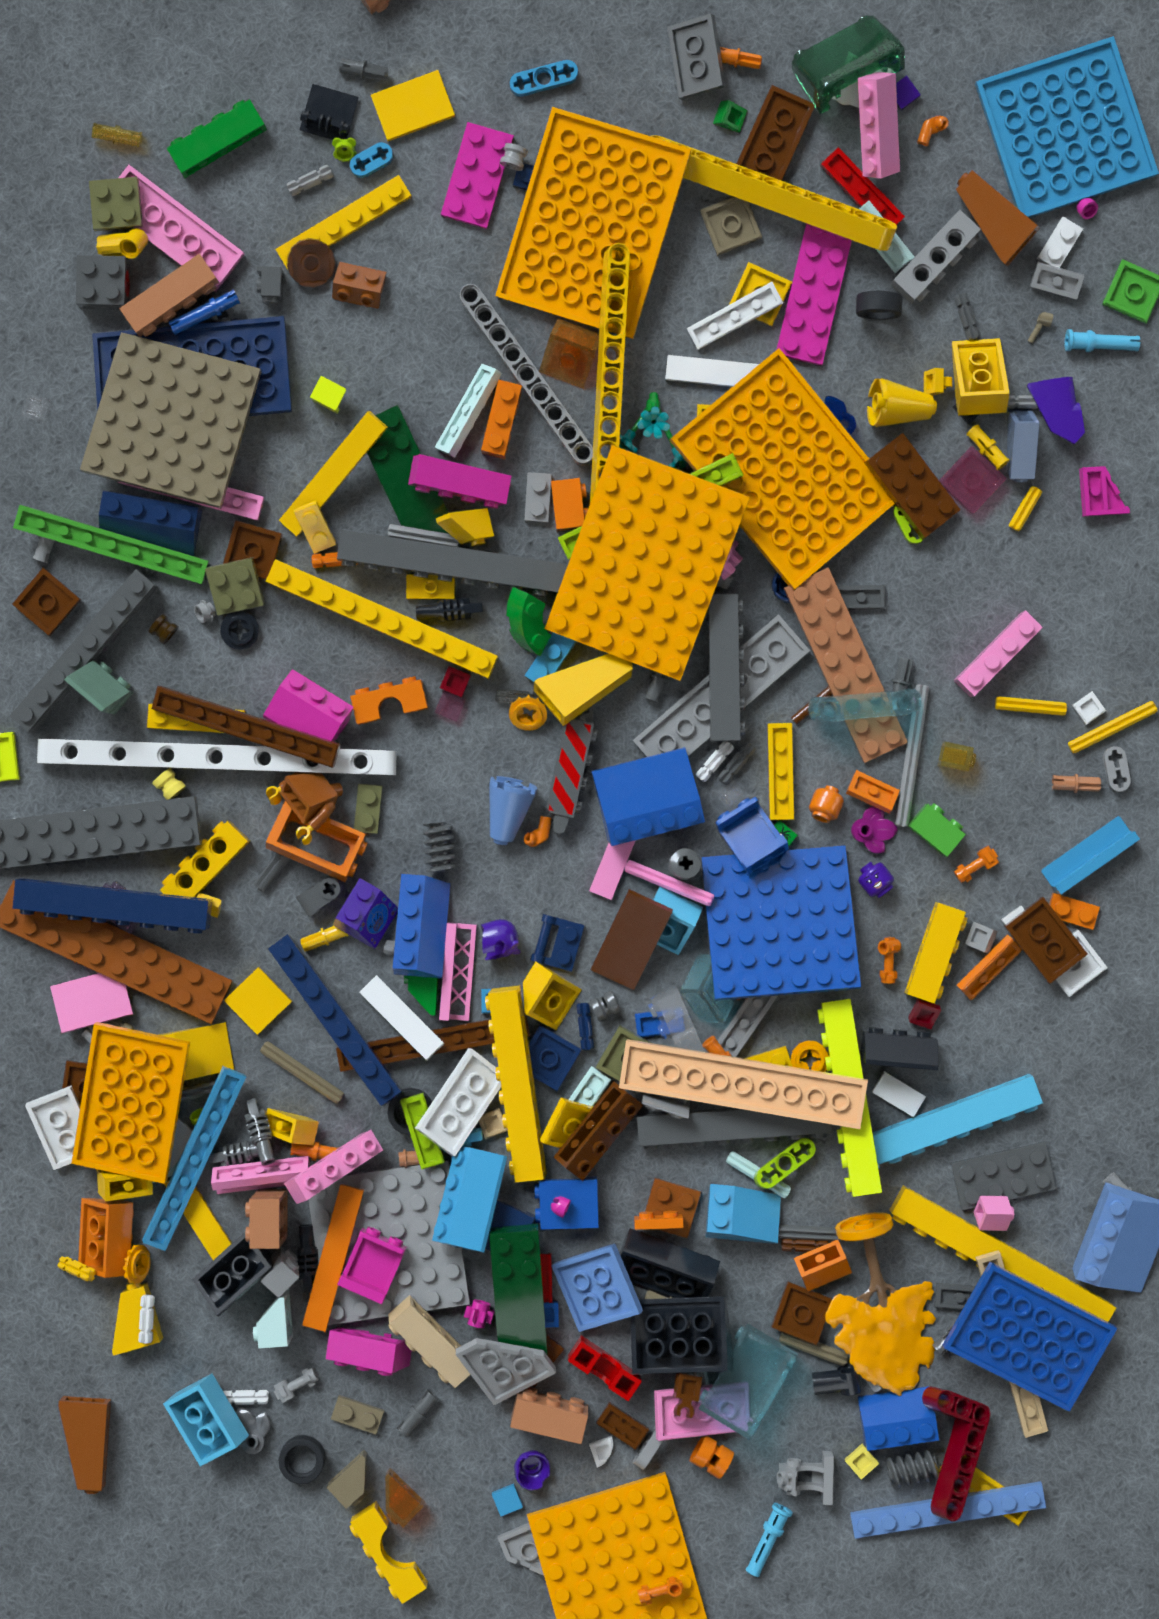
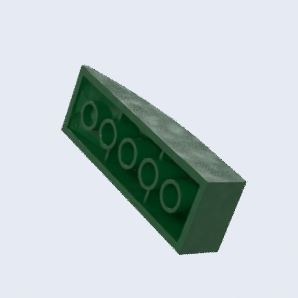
[354,405,449,534]
[489,1224,547,1355]

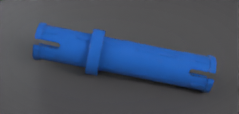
[168,289,241,335]

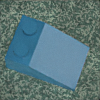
[705,1184,781,1244]

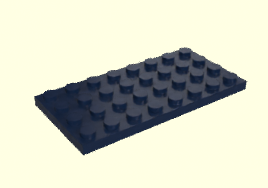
[92,316,292,416]

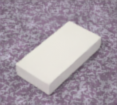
[871,1071,926,1117]

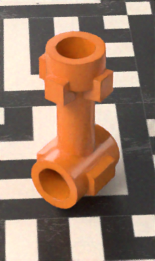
[954,845,999,883]
[878,937,901,983]
[637,1576,684,1605]

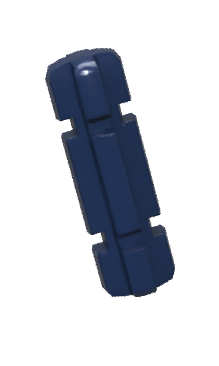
[576,1002,594,1050]

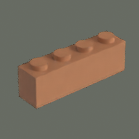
[119,253,219,337]

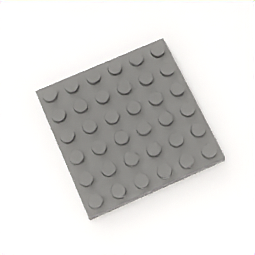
[308,1160,470,1325]

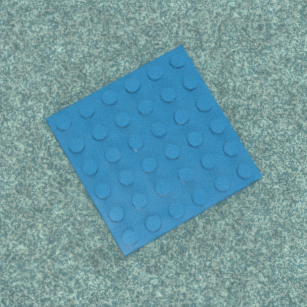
[975,36,1159,218]

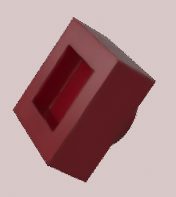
[440,666,471,698]
[908,998,941,1029]

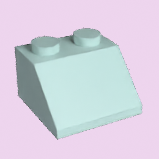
[253,1289,293,1348]

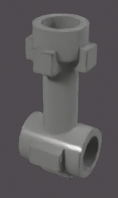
[274,1367,319,1403]

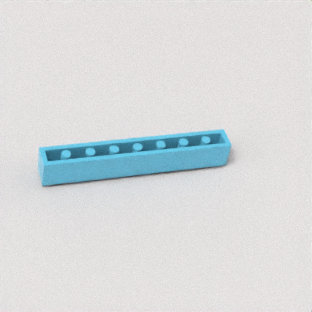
[872,1074,1043,1169]

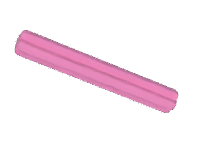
[625,860,714,906]

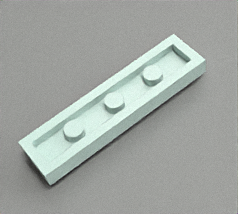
[435,364,502,458]

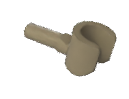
[1027,312,1054,344]

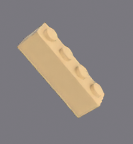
[388,1295,471,1388]

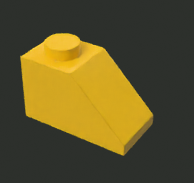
[436,508,494,547]
[266,1108,319,1145]
[97,1170,153,1202]

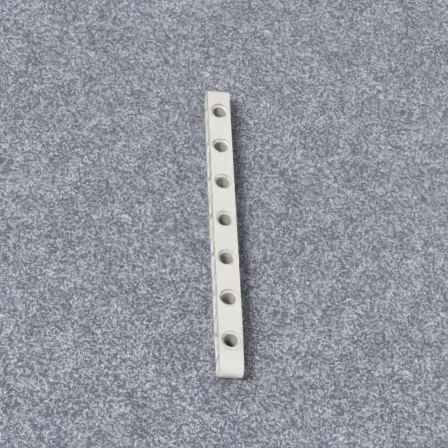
[37,739,397,775]

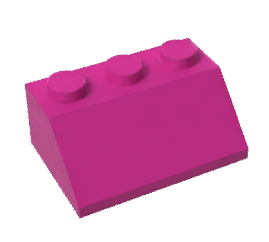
[263,669,354,742]

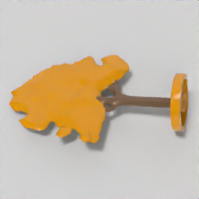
[825,1212,936,1396]

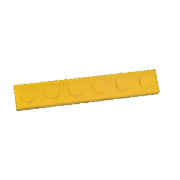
[275,175,412,270]

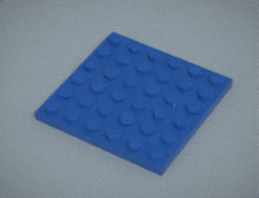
[701,846,861,1001]

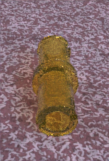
[92,122,143,148]

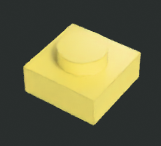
[845,1443,879,1479]

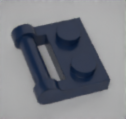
[530,914,585,972]

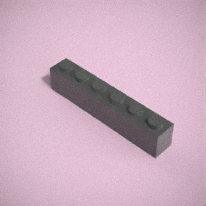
[708,594,745,741]

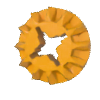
[509,695,547,731]
[790,1040,829,1072]
[123,1245,151,1284]

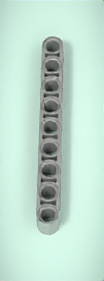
[460,284,593,466]

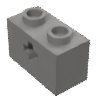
[261,1247,299,1298]

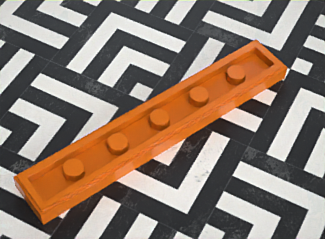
[302,1184,364,1332]

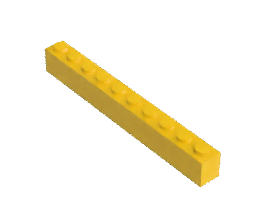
[266,559,498,679]
[889,1185,1116,1322]

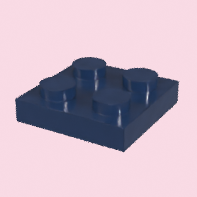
[529,1025,582,1091]

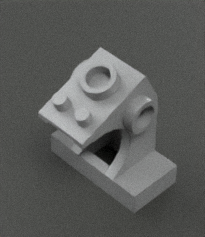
[777,1451,834,1505]

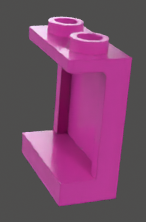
[337,1227,407,1304]

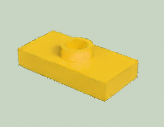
[406,574,455,599]

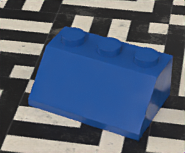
[857,1386,939,1451]

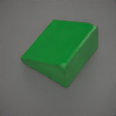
[713,100,748,133]

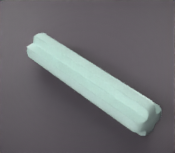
[726,1151,791,1198]

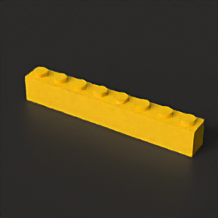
[485,985,547,1183]

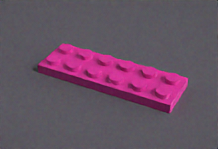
[776,223,852,366]

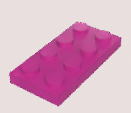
[441,122,514,229]

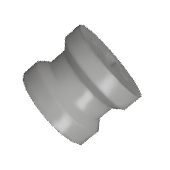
[500,143,528,171]

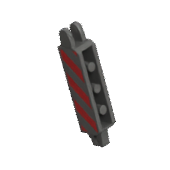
[547,705,598,834]

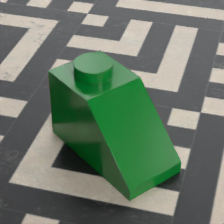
[404,976,438,1016]

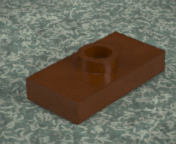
[596,1402,649,1450]

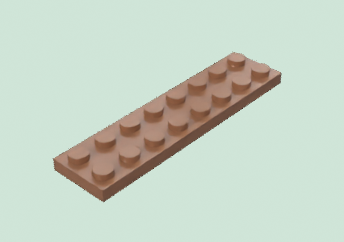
[784,567,908,763]

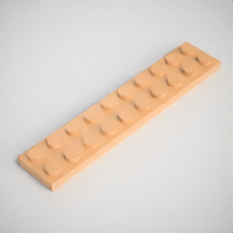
[619,1039,868,1129]

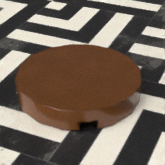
[286,238,335,288]

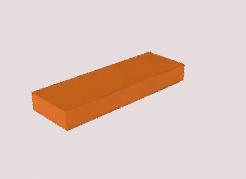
[957,934,1022,1000]

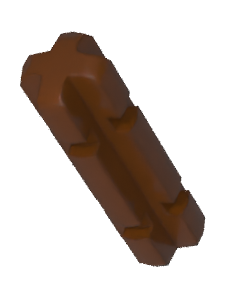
[781,1239,828,1252]

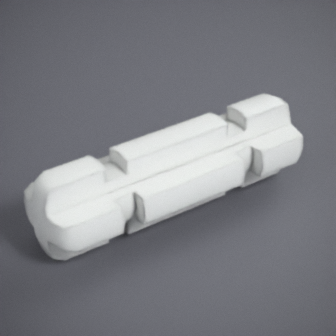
[696,741,734,782]
[138,1295,155,1344]
[223,1390,269,1405]

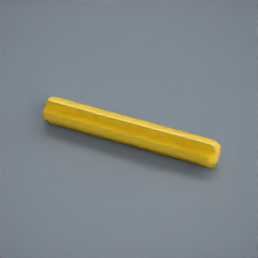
[1068,701,1157,753]

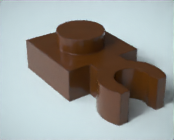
[673,1373,702,1418]

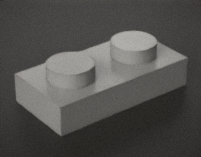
[1030,262,1085,299]
[524,472,552,523]

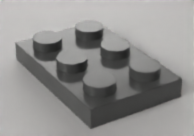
[667,13,726,100]

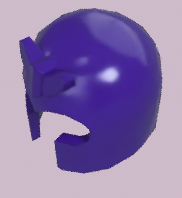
[481,919,521,961]

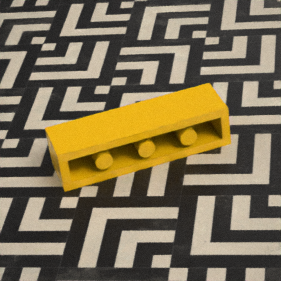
[904,902,967,1004]

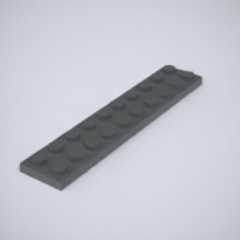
[0,796,202,869]

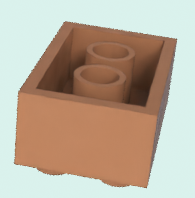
[245,1188,288,1249]
[510,1387,588,1444]

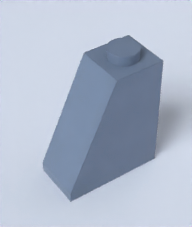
[1007,409,1039,482]

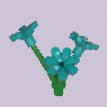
[619,392,687,470]

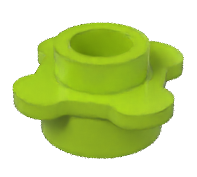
[332,138,357,162]

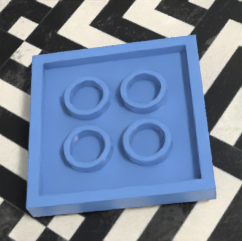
[552,1244,643,1332]

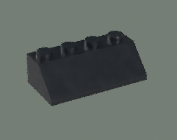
[619,1228,720,1298]

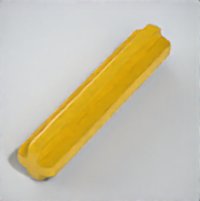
[995,696,1067,716]

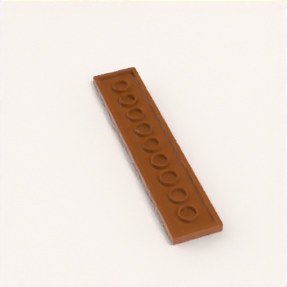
[0,880,232,1025]

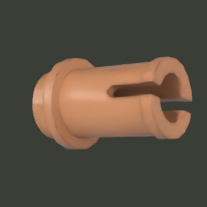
[399,1149,420,1168]

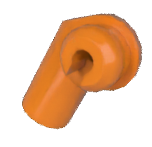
[917,115,949,146]
[524,816,552,847]

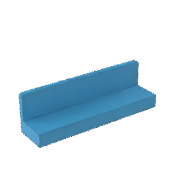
[1041,816,1140,895]

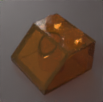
[539,318,599,389]

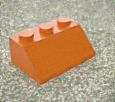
[78,1198,134,1278]

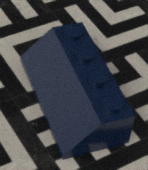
[99,491,202,556]

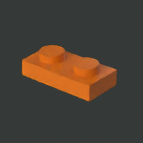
[846,770,900,813]
[1049,893,1100,930]
[634,1211,683,1230]

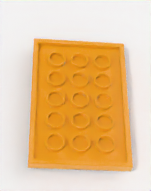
[71,1022,190,1184]

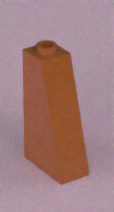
[956,170,1040,267]
[58,1396,111,1494]

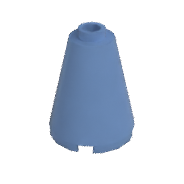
[489,776,537,845]

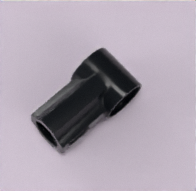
[812,1364,861,1396]

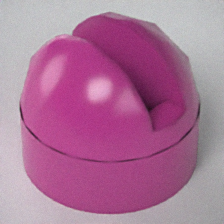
[1077,198,1098,219]
[551,1196,571,1218]

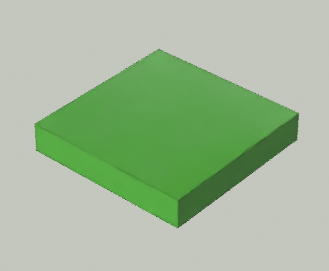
[1102,259,1159,324]

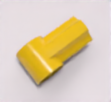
[96,228,148,259]

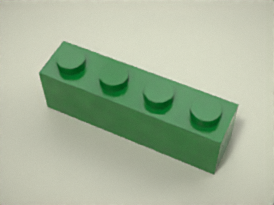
[167,99,267,179]

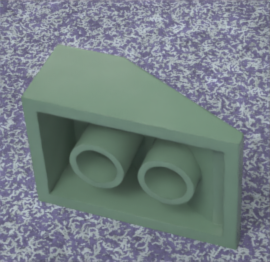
[64,660,133,715]

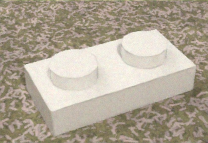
[1037,217,1083,268]

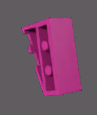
[326,1327,412,1376]

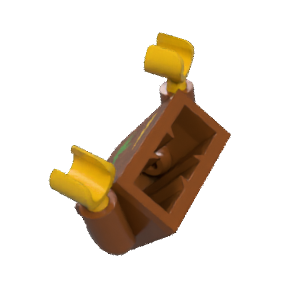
[266,772,343,845]

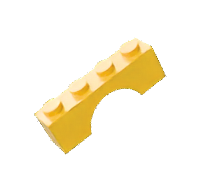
[350,1501,428,1604]

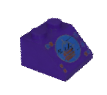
[333,878,398,949]

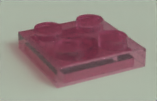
[939,446,1007,515]

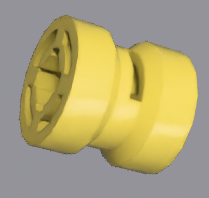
[152,768,186,800]

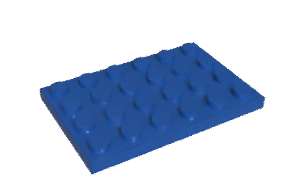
[942,1262,1117,1412]

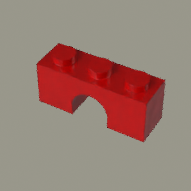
[568,1335,642,1402]

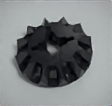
[220,611,259,650]

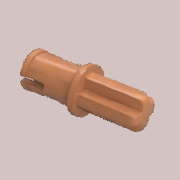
[1052,774,1101,793]

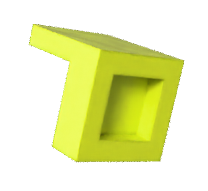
[310,376,346,414]

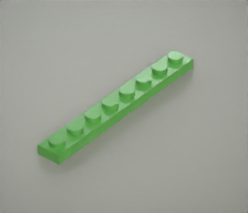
[13,505,209,584]

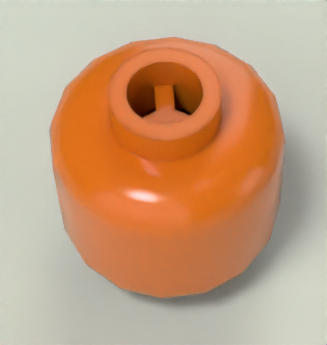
[809,785,844,823]

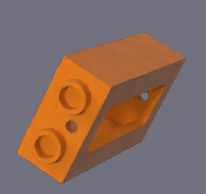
[266,801,368,882]

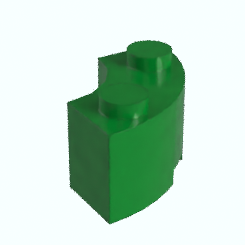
[506,587,551,656]

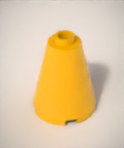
[867,378,937,427]

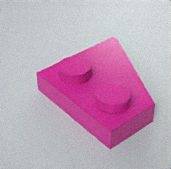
[1079,466,1130,517]

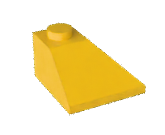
[523,962,582,1030]

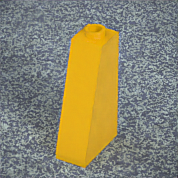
[533,654,633,726]

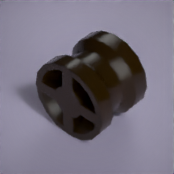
[148,614,179,645]

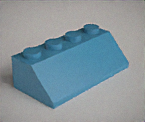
[432,1146,507,1253]

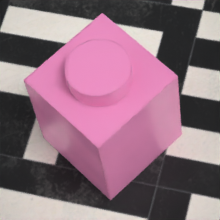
[974,1196,1014,1231]

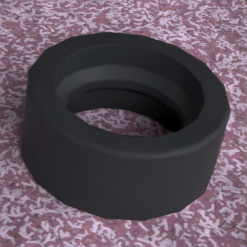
[856,290,903,320]
[387,1088,432,1135]
[278,1435,326,1484]

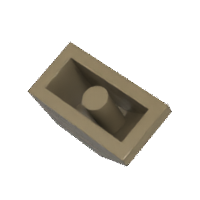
[327,1450,367,1509]

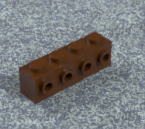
[554,1082,643,1181]

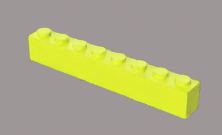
[817,999,882,1197]

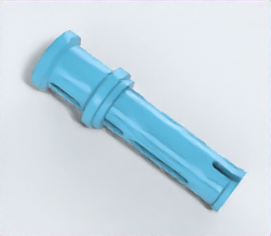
[1064,329,1140,352]
[746,1503,793,1577]

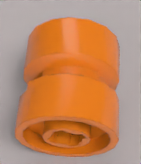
[689,1436,734,1479]

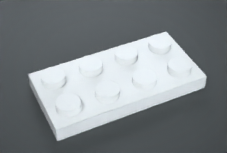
[415,1048,501,1157]

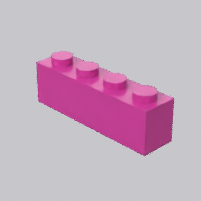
[408,454,512,509]

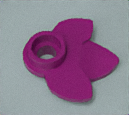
[851,806,898,853]

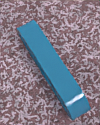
[510,60,578,97]

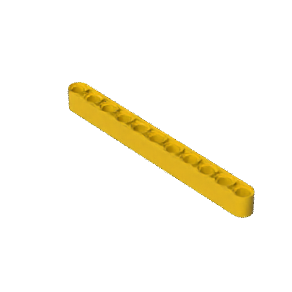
[651,135,897,251]
[590,243,630,503]

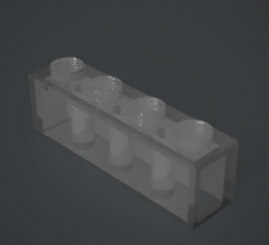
[648,986,705,1052]

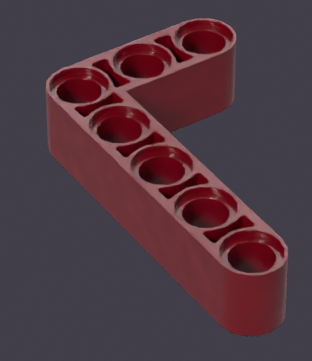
[922,1386,991,1521]

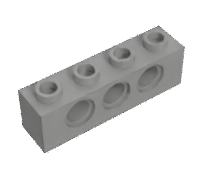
[891,210,981,304]

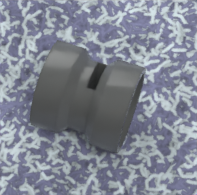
[589,990,621,1022]

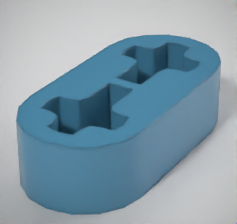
[350,142,393,178]

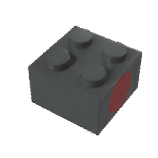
[76,255,130,310]

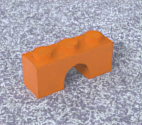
[481,379,523,459]
[350,676,429,725]

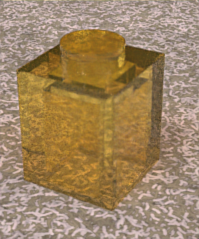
[937,742,976,772]

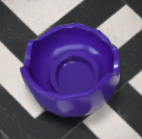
[514,1450,550,1491]

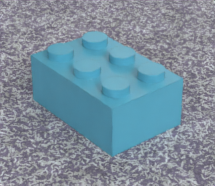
[163,1373,249,1466]

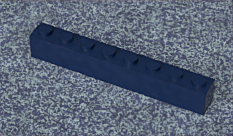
[12,878,213,934]
[268,934,403,1106]

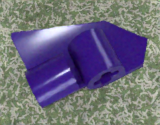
[1027,377,1085,444]

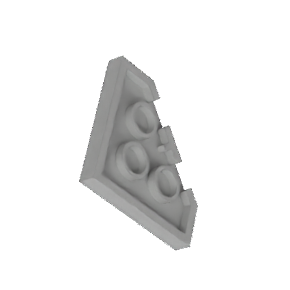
[456,1338,556,1405]
[498,1523,544,1575]

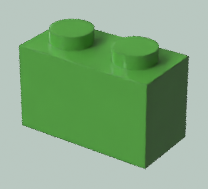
[908,803,966,857]

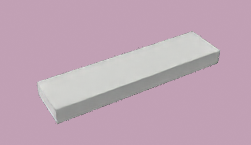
[687,282,783,350]
[665,355,759,387]
[360,975,444,1060]

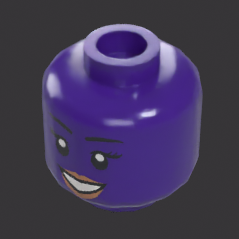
[858,862,894,898]

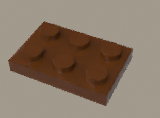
[1004,897,1088,984]

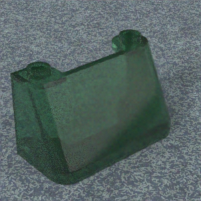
[791,15,905,114]

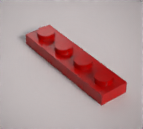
[820,147,905,225]

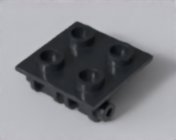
[299,84,359,140]

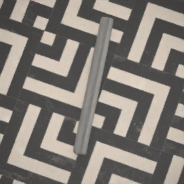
[895,684,929,827]

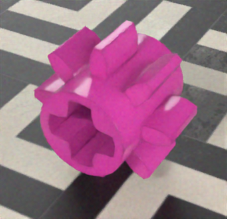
[464,1299,494,1328]

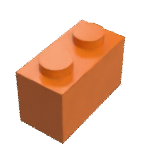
[551,478,588,532]
[794,1240,852,1291]

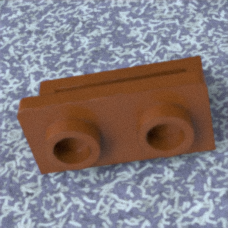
[332,262,386,309]

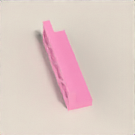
[439,922,477,1021]
[211,1156,310,1194]

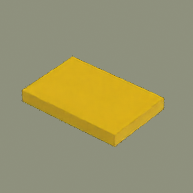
[371,70,455,142]

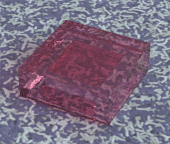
[435,691,466,722]

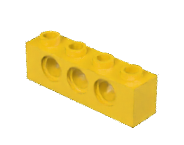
[160,821,250,897]

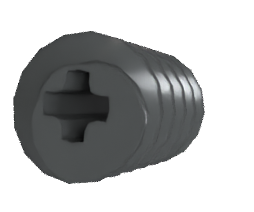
[423,822,456,872]
[668,848,701,881]
[886,1450,939,1488]

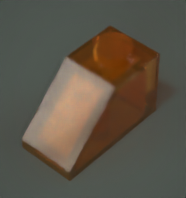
[385,1468,425,1528]

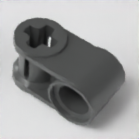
[296,876,343,917]

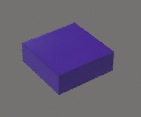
[896,75,921,111]

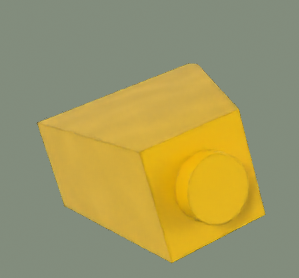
[112,1282,163,1356]

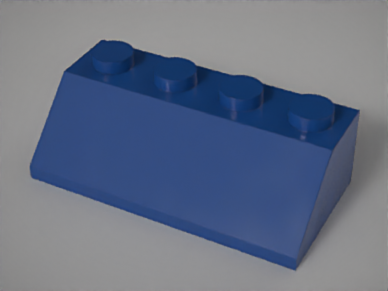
[393,874,450,978]

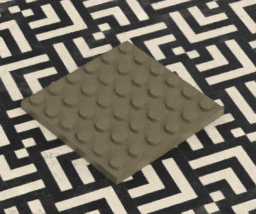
[80,332,262,509]

